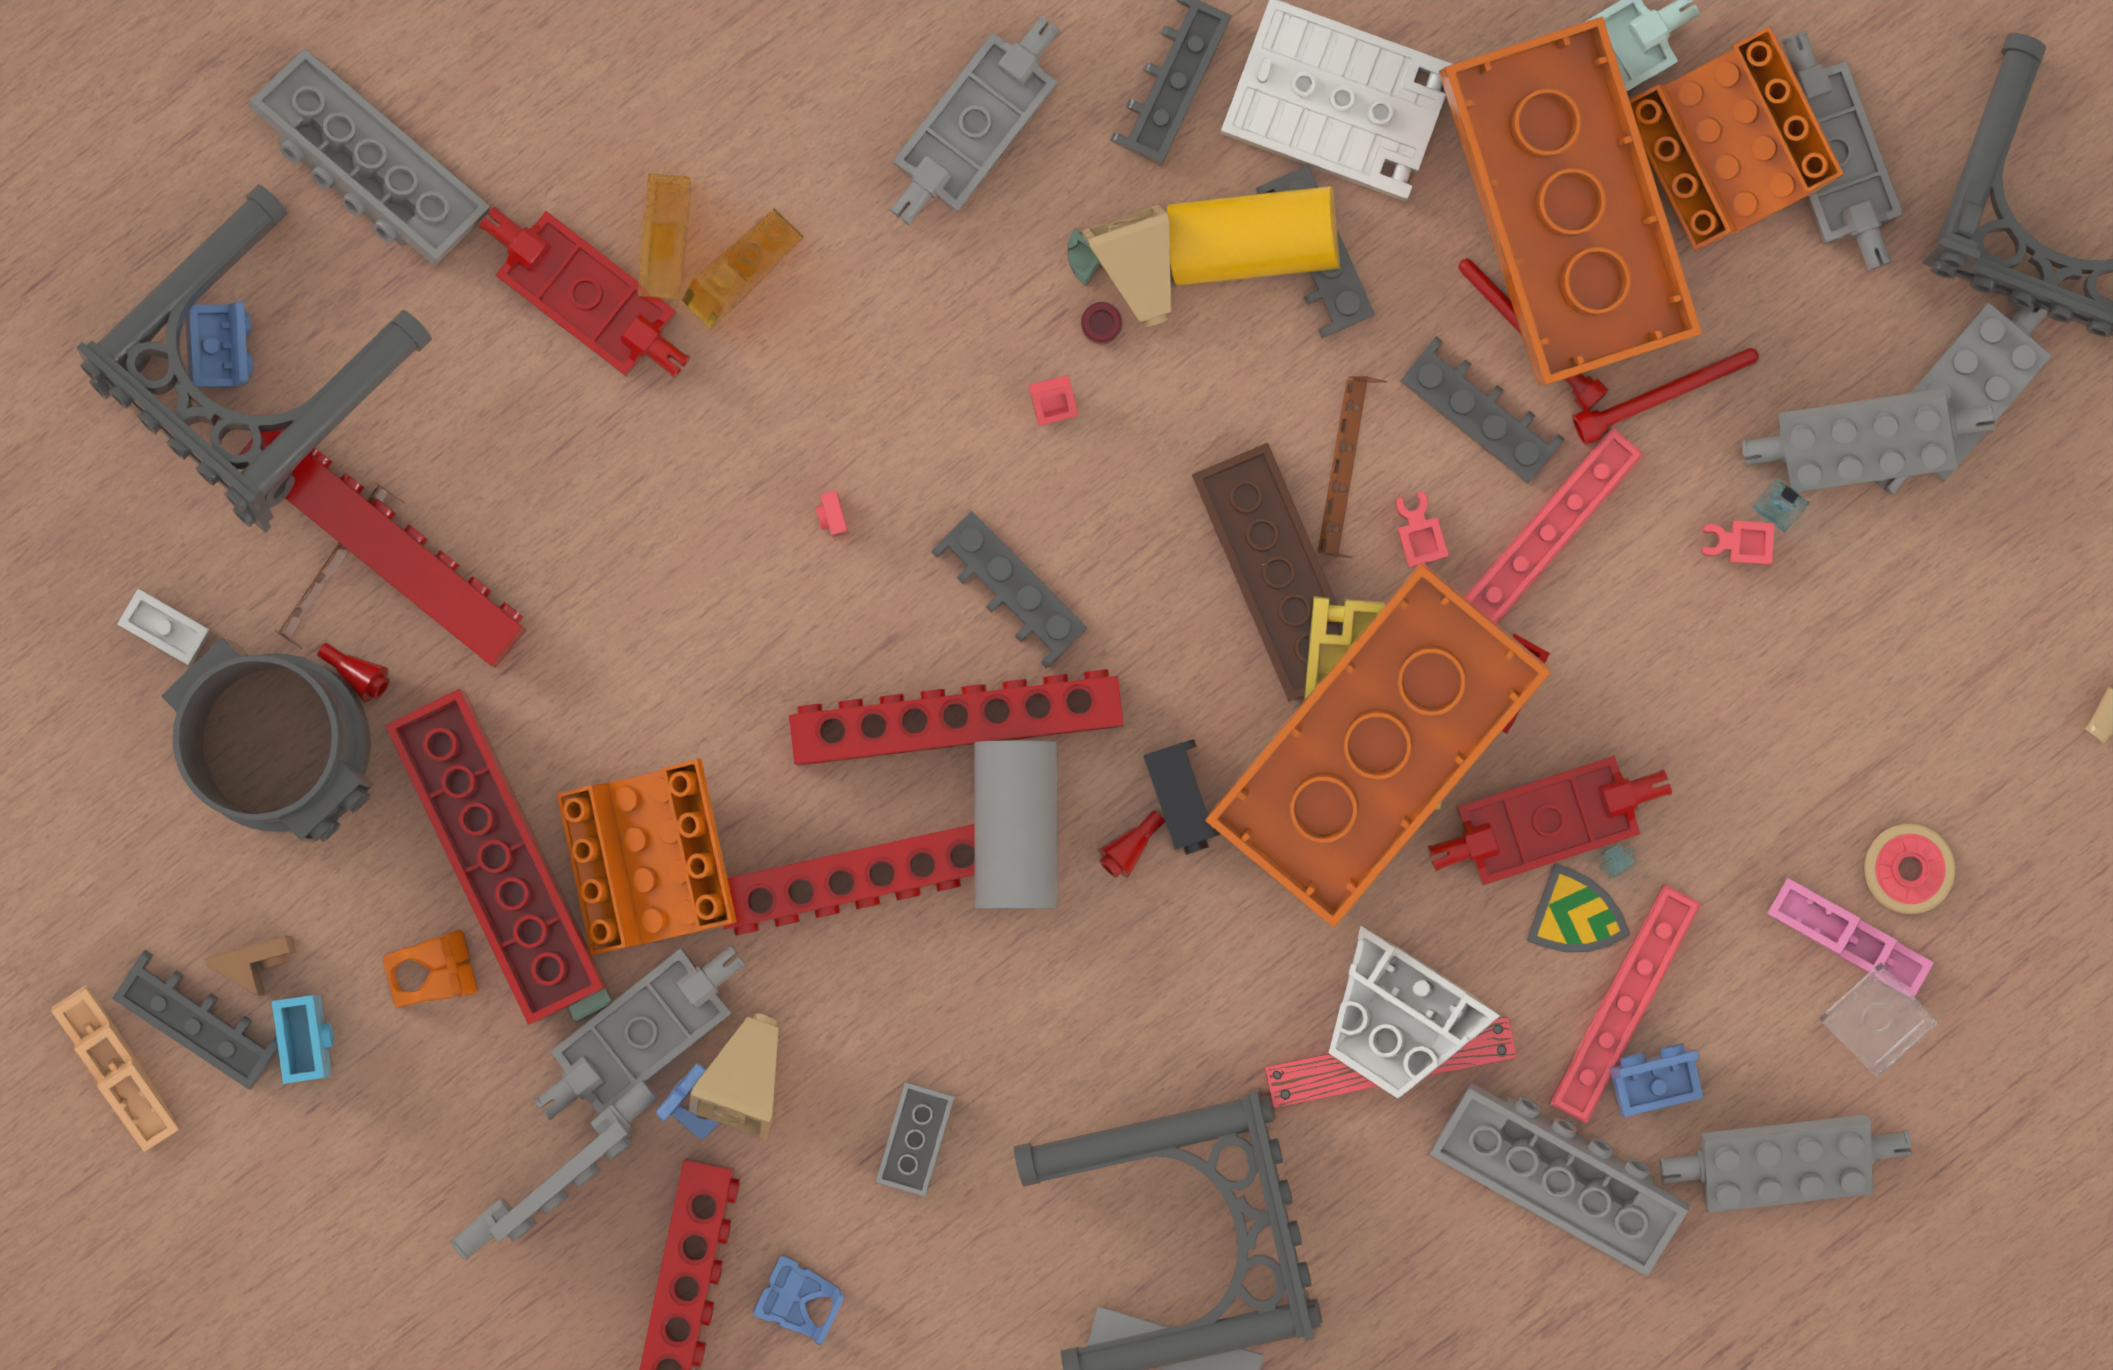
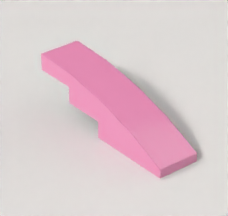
[1767,878,1934,1000]

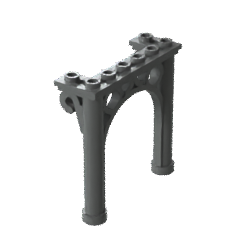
[1922,33,2113,337]
[76,184,432,533]
[1014,1088,1323,1370]

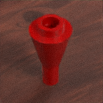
[317,643,390,702]
[1098,810,1165,878]

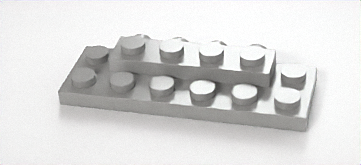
[248,48,490,266]
[1429,1083,1689,1276]

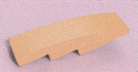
[51,985,179,1152]

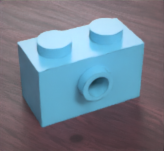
[272,995,334,1084]

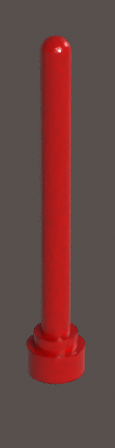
[1458,258,1609,410]
[1572,348,1759,445]

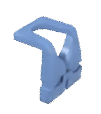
[657,1064,718,1139]
[753,1255,845,1345]

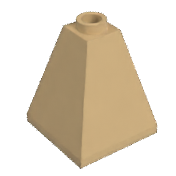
[1081,205,1171,327]
[689,1013,779,1140]

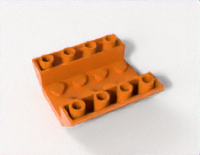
[1629,26,1845,251]
[557,759,736,955]

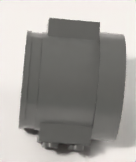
[161,637,374,842]

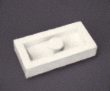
[117,589,212,666]

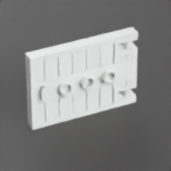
[1220,0,1453,202]

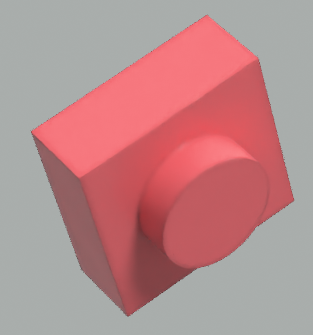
[1028,375,1078,426]
[815,491,849,538]

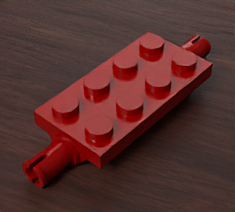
[480,207,690,378]
[1427,756,1672,885]

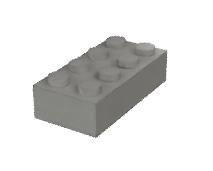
[876,1082,955,1197]

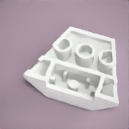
[1329,926,1500,1099]

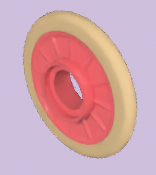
[1864,824,1955,914]

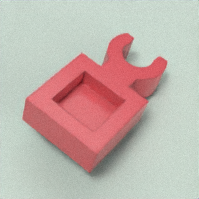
[1395,491,1449,569]
[1700,520,1775,566]

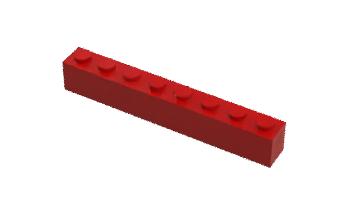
[239,429,526,668]

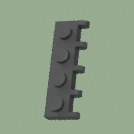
[1110,0,1232,165]
[1256,165,1375,338]
[1400,336,1564,484]
[931,511,1087,669]
[112,950,278,1090]

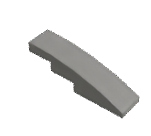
[1087,1307,1265,1370]

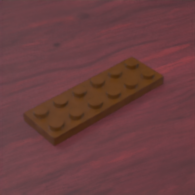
[1192,443,1342,702]

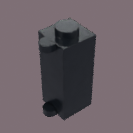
[1143,739,1221,855]

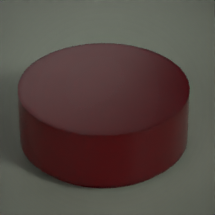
[1081,302,1122,345]

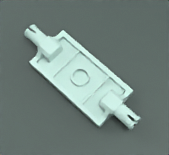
[1585,0,1700,93]

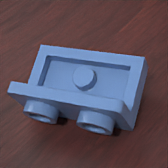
[185,302,253,388]
[1610,1043,1704,1117]

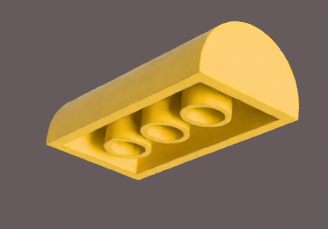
[1166,186,1340,286]

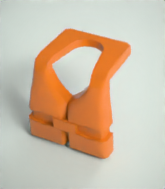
[383,930,478,1008]

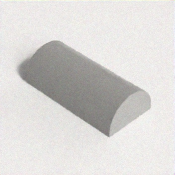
[974,741,1058,909]

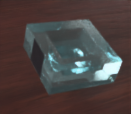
[1752,478,1810,533]

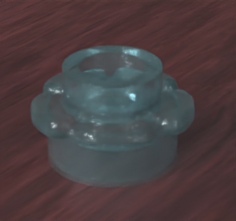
[1599,843,1638,879]

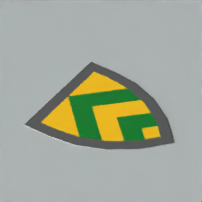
[1527,863,1631,952]

